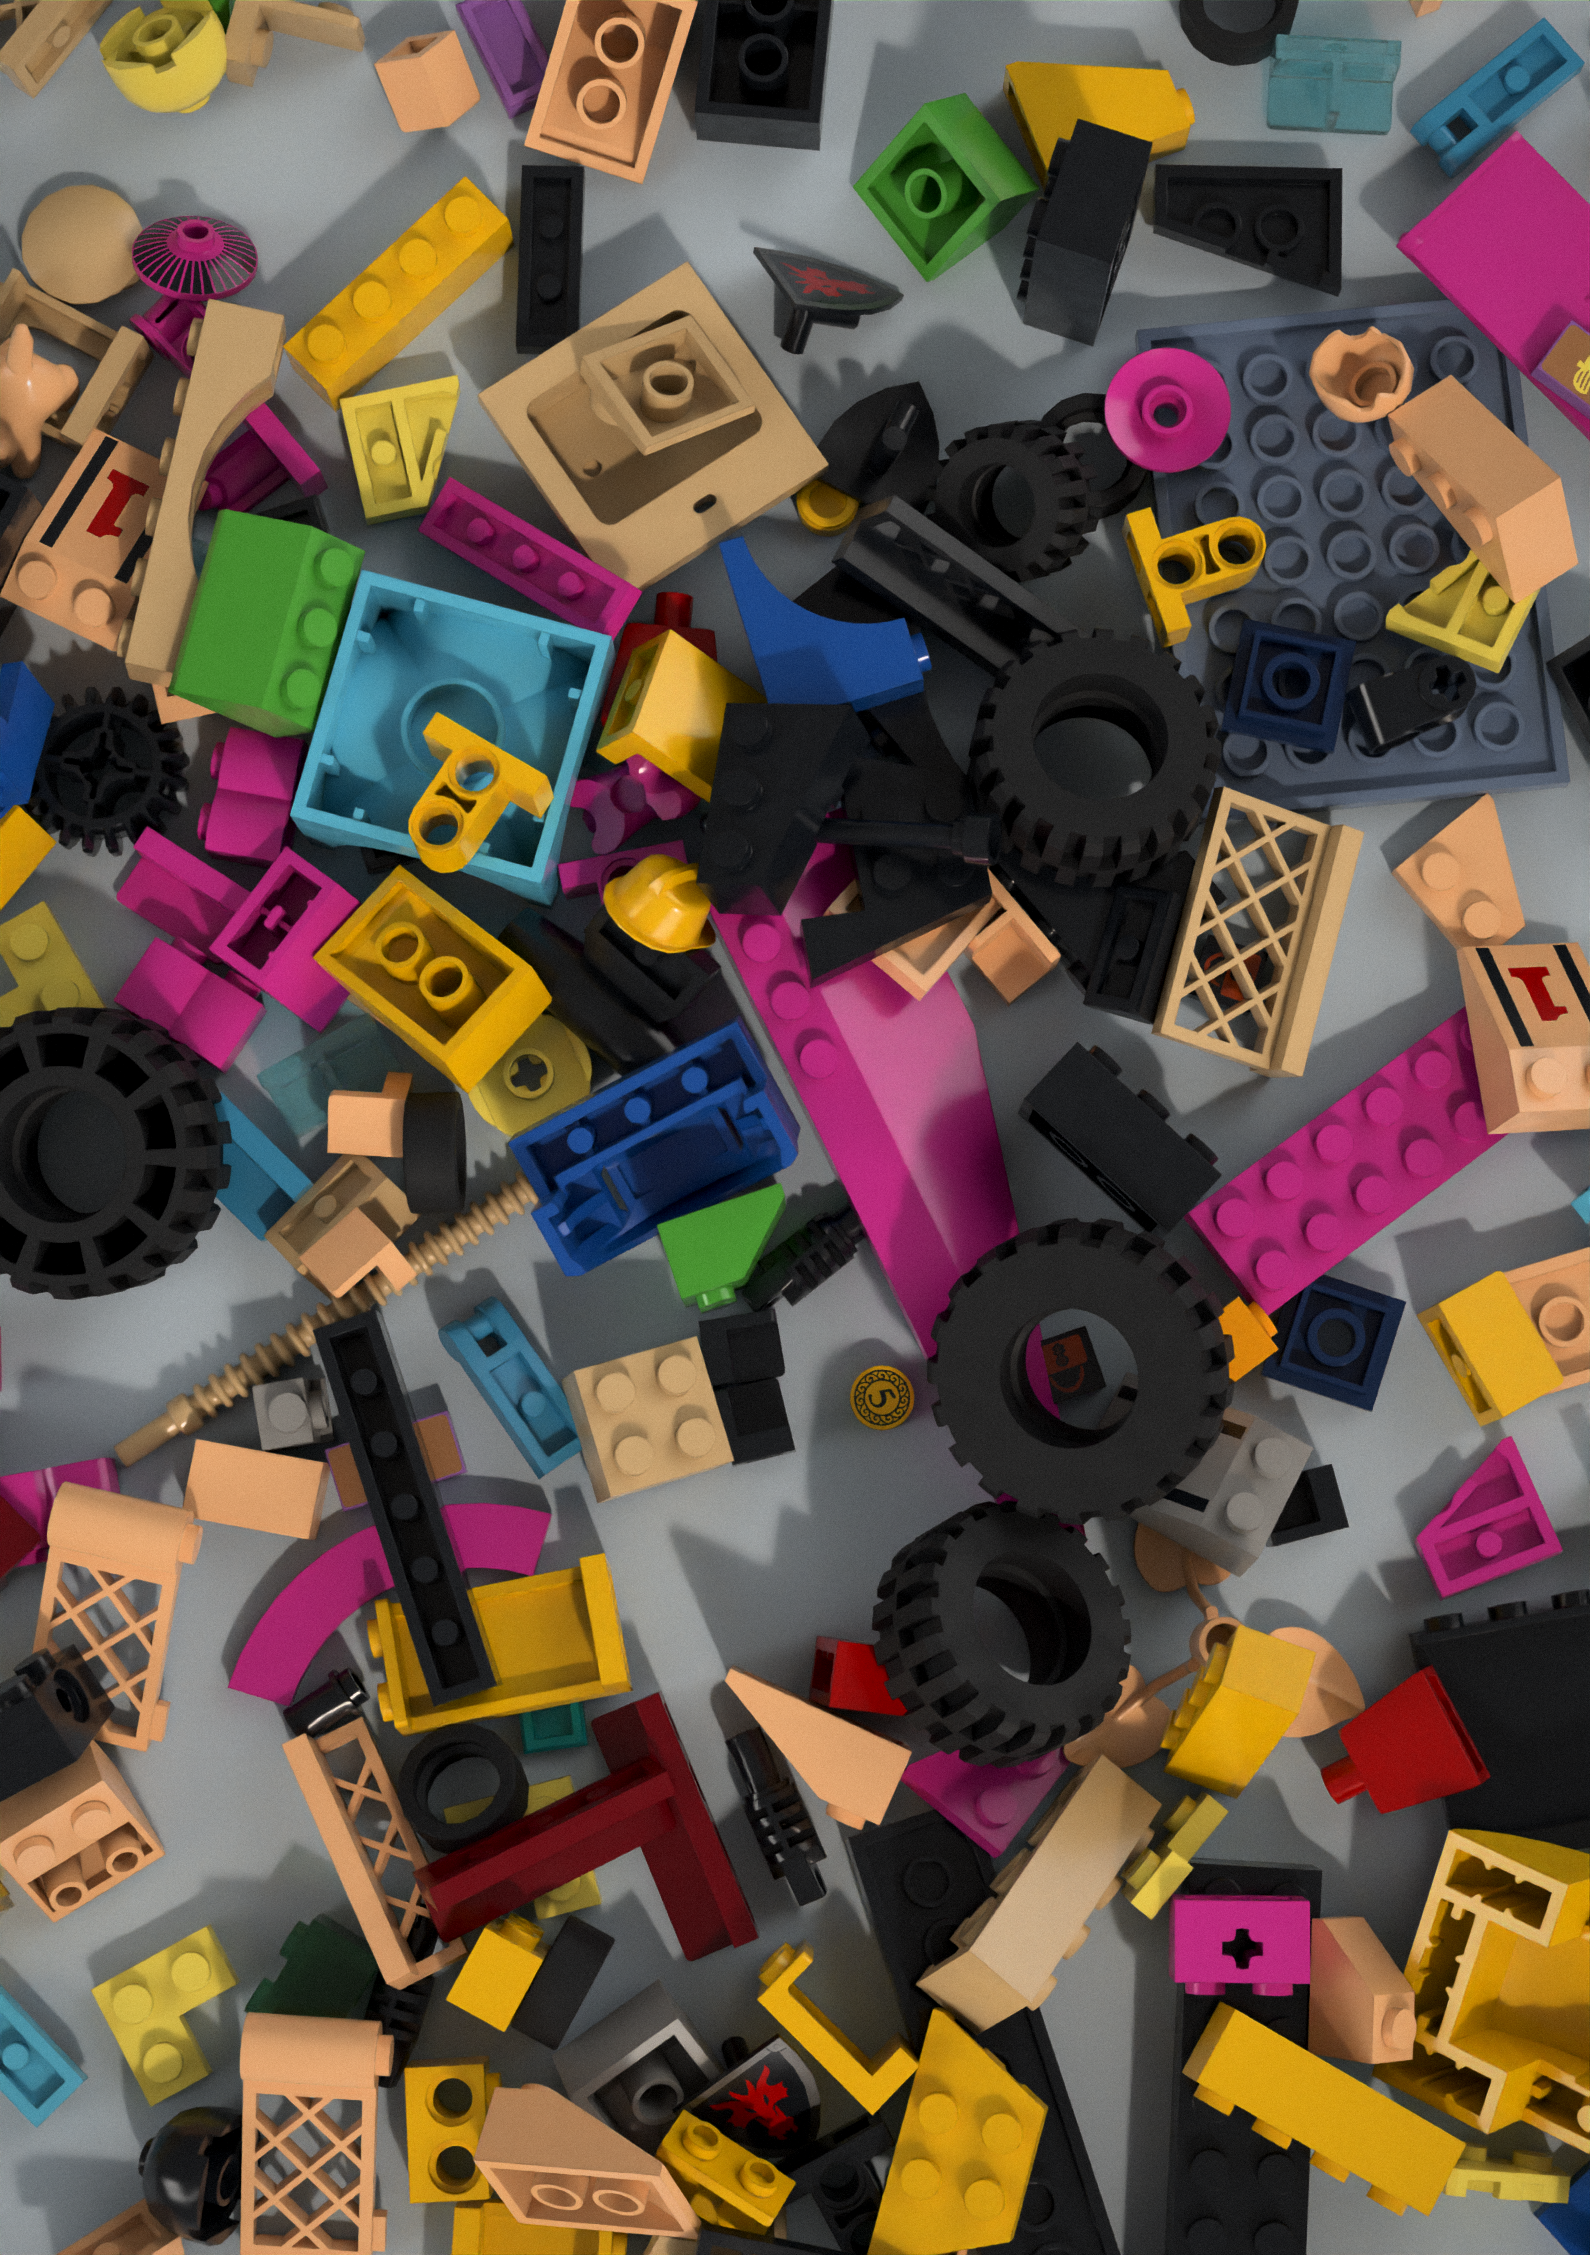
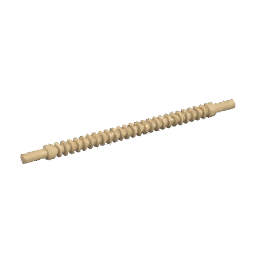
[114,1171,539,1467]

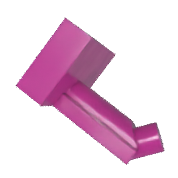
[198,402,328,513]

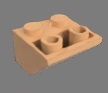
[0,1740,166,1923]

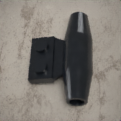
[497,903,721,1076]

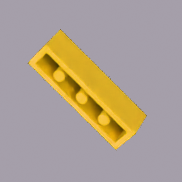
[283,176,515,412]
[1160,1624,1317,1799]
[1182,2001,1466,2217]

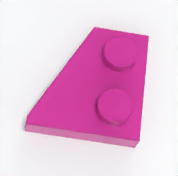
[1414,1436,1563,1601]
[900,1746,1070,1859]

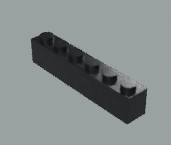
[313,1309,503,1707]

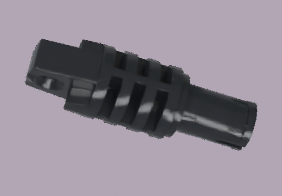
[741,1203,865,1312]
[724,1725,828,1906]
[363,1900,438,2088]

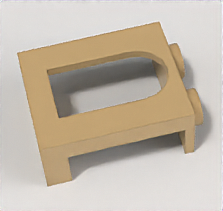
[0,268,155,454]

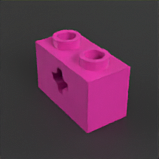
[1169,1894,1310,1996]

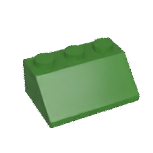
[168,509,365,738]

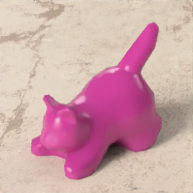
[570,753,701,856]

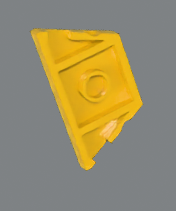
[867,2007,1048,2255]

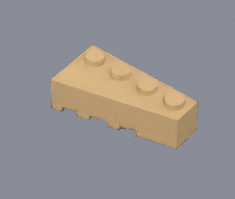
[916,1754,1162,2035]

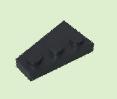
[1153,164,1343,297]

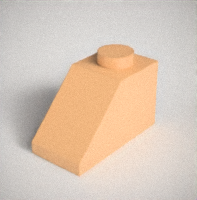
[1308,1916,1417,2064]

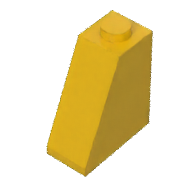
[1003,61,1195,192]

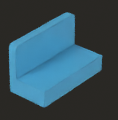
[214,1092,314,1241]

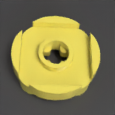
[468,1014,594,1137]

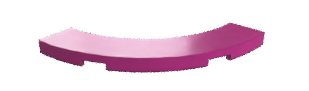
[227,1503,553,1706]

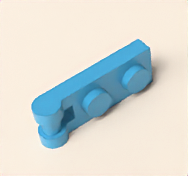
[1410,17,1585,179]
[438,1296,582,1479]

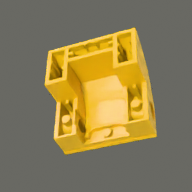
[1371,1829,1590,2154]

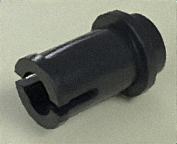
[283,1667,370,1738]

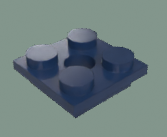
[1220,618,1356,754]
[1260,1274,1406,1412]

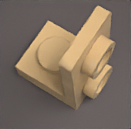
[225,0,366,87]

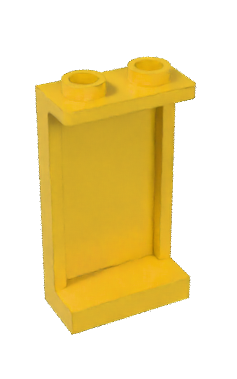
[367,1553,633,1737]

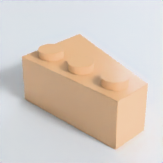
[1388,375,1579,604]

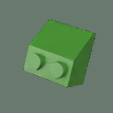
[853,93,1040,282]
[657,1183,786,1314]

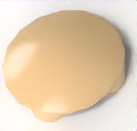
[21,185,143,305]

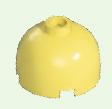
[99,0,227,113]

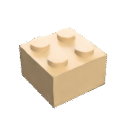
[561,1336,734,1504]

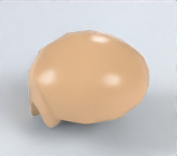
[1309,326,1414,423]

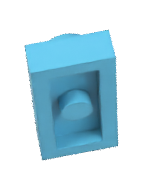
[0,1984,89,2128]

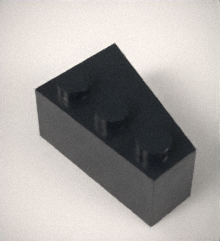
[696,703,871,916]

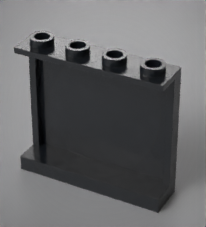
[1409,1589,1590,1850]

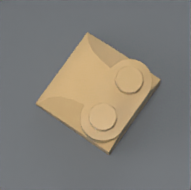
[580,315,756,456]

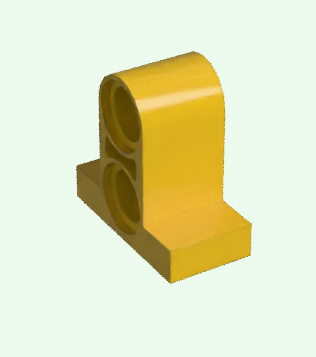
[1121,507,1266,648]
[408,712,554,873]

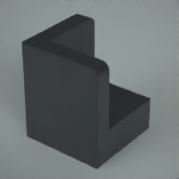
[698,1309,785,1388]
[714,1378,796,1467]
[1266,1464,1349,1547]

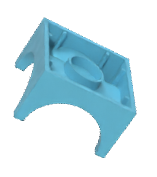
[290,569,616,910]

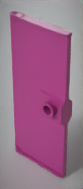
[1396,131,1590,441]

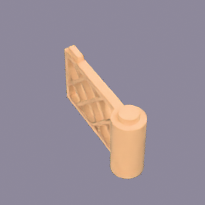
[32,1481,203,1752]
[240,2012,394,2255]

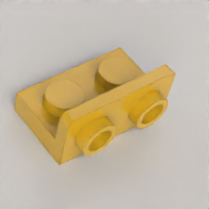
[654,2109,796,2235]

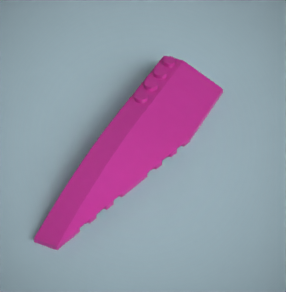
[707,807,1087,1542]

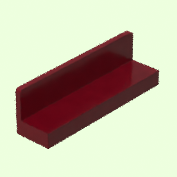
[591,1690,760,1961]
[412,1756,676,1943]

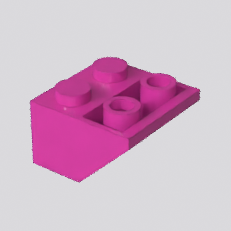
[209,846,362,1034]

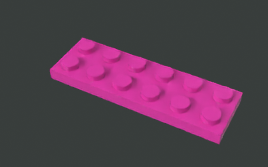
[1183,1006,1509,1316]

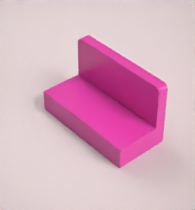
[116,826,251,965]

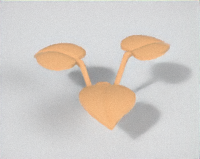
[1063,1522,1365,1768]

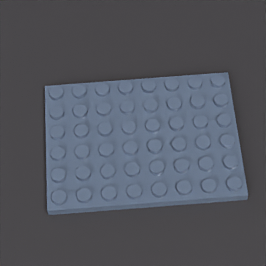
[1135,299,1570,824]

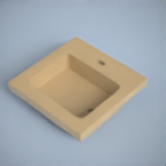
[477,261,829,592]

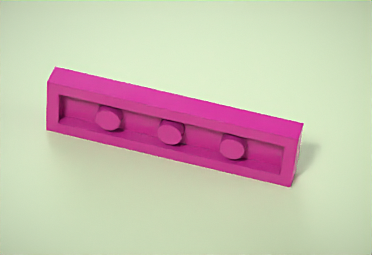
[417,477,643,640]

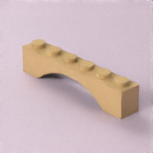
[117,299,286,687]

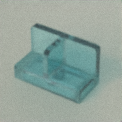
[1267,34,1402,136]
[256,1013,404,1139]

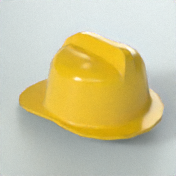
[603,854,716,953]

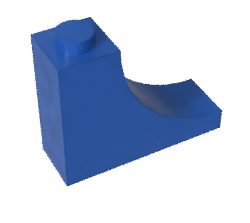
[718,536,932,712]

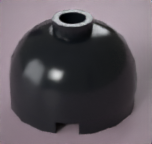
[138,2106,262,2246]

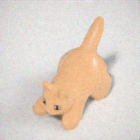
[0,323,80,479]

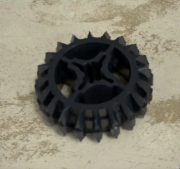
[24,687,190,857]

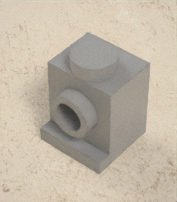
[252,1377,336,1453]

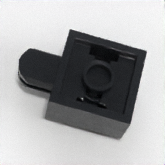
[0,1644,116,1802]

